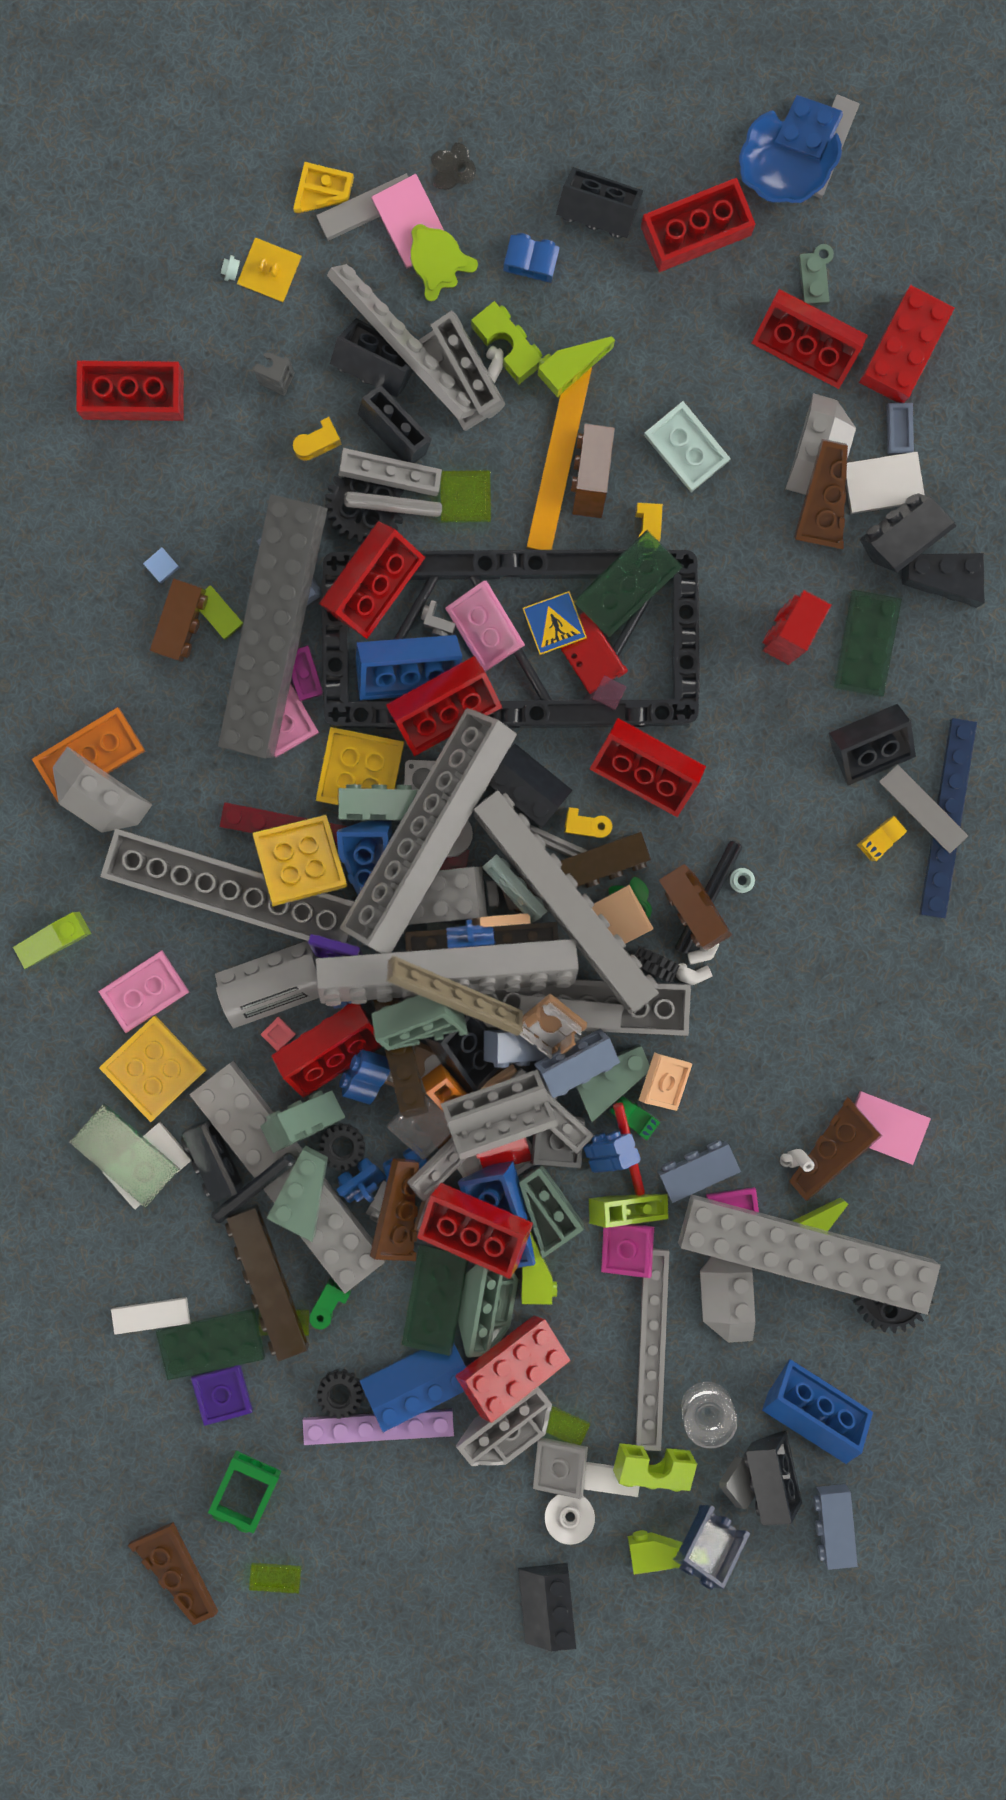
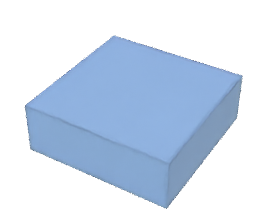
[143,548,180,583]

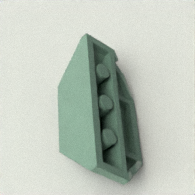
[458,1264,518,1357]

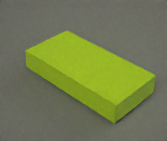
[200,585,243,640]

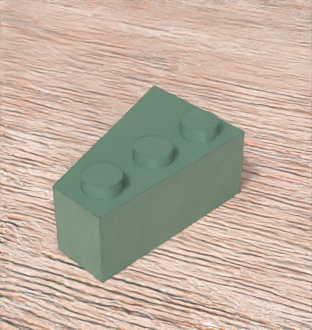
[339,784,417,821]
[372,995,468,1050]
[576,1044,650,1122]
[260,1090,345,1154]
[267,1145,328,1242]
[519,1165,584,1258]

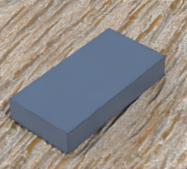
[887,403,914,455]

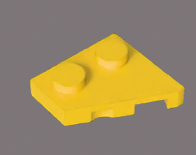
[293,162,354,213]

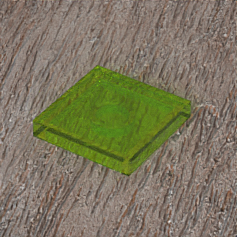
[440,470,491,522]

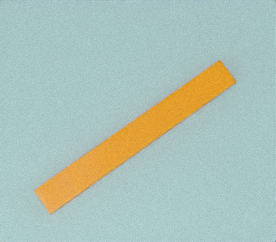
[527,367,592,550]

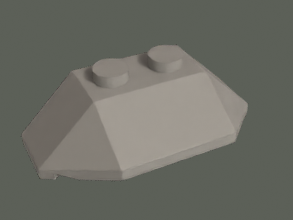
[786,393,856,495]
[53,746,152,833]
[700,1257,755,1342]
[456,1386,552,1466]

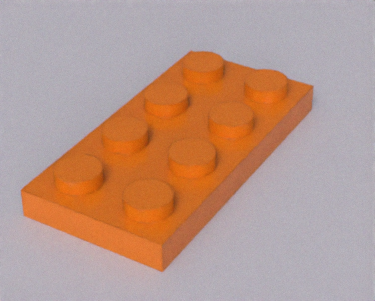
[32,707,145,802]

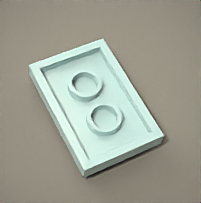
[644,401,731,493]

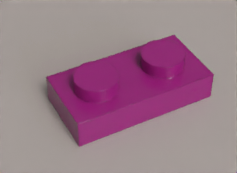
[292,646,323,702]

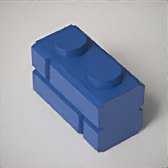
[583,1130,641,1173]

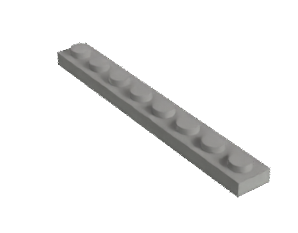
[327,264,477,420]
[635,1248,669,1451]

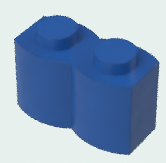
[503,233,560,283]
[339,1049,390,1105]

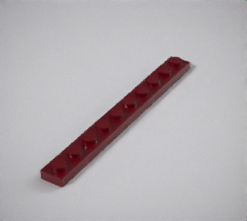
[219,802,470,870]

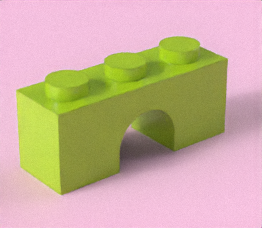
[471,301,543,385]
[613,1444,697,1492]

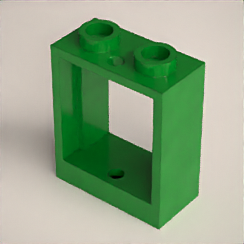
[208,1451,281,1534]

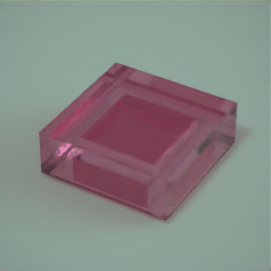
[592,675,626,710]

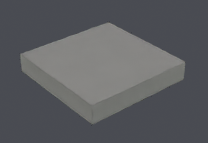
[533,1438,588,1499]

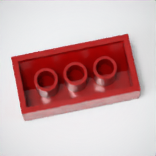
[751,289,868,389]
[319,521,426,639]
[386,656,502,756]

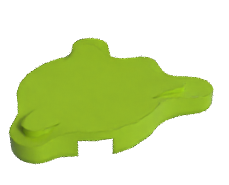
[410,224,478,302]

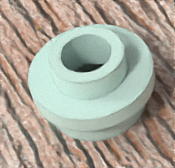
[221,255,240,281]
[730,868,755,893]

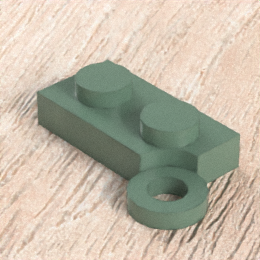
[799,244,834,306]

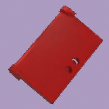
[560,610,628,694]

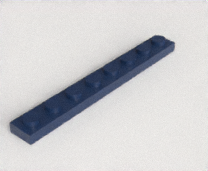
[919,718,977,918]

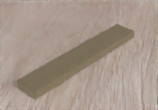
[387,956,523,1036]

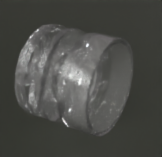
[681,1382,737,1448]

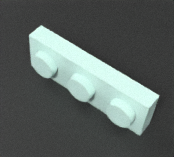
[483,854,547,923]

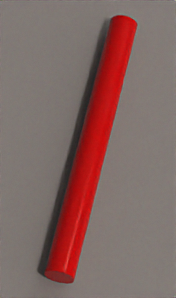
[613,1102,645,1196]

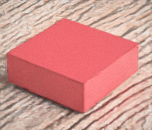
[260,1017,296,1051]

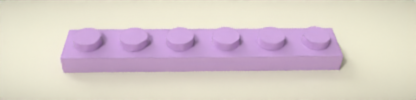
[303,1409,454,1445]

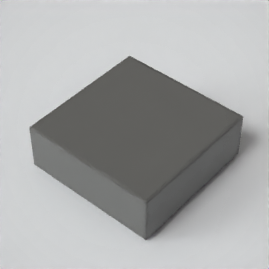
[486,881,499,907]

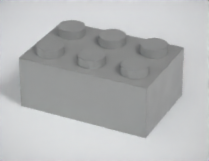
[408,867,487,925]

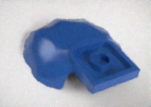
[739,95,843,203]

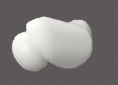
[486,346,504,383]
[687,944,719,965]
[676,963,712,985]
[780,1149,814,1172]

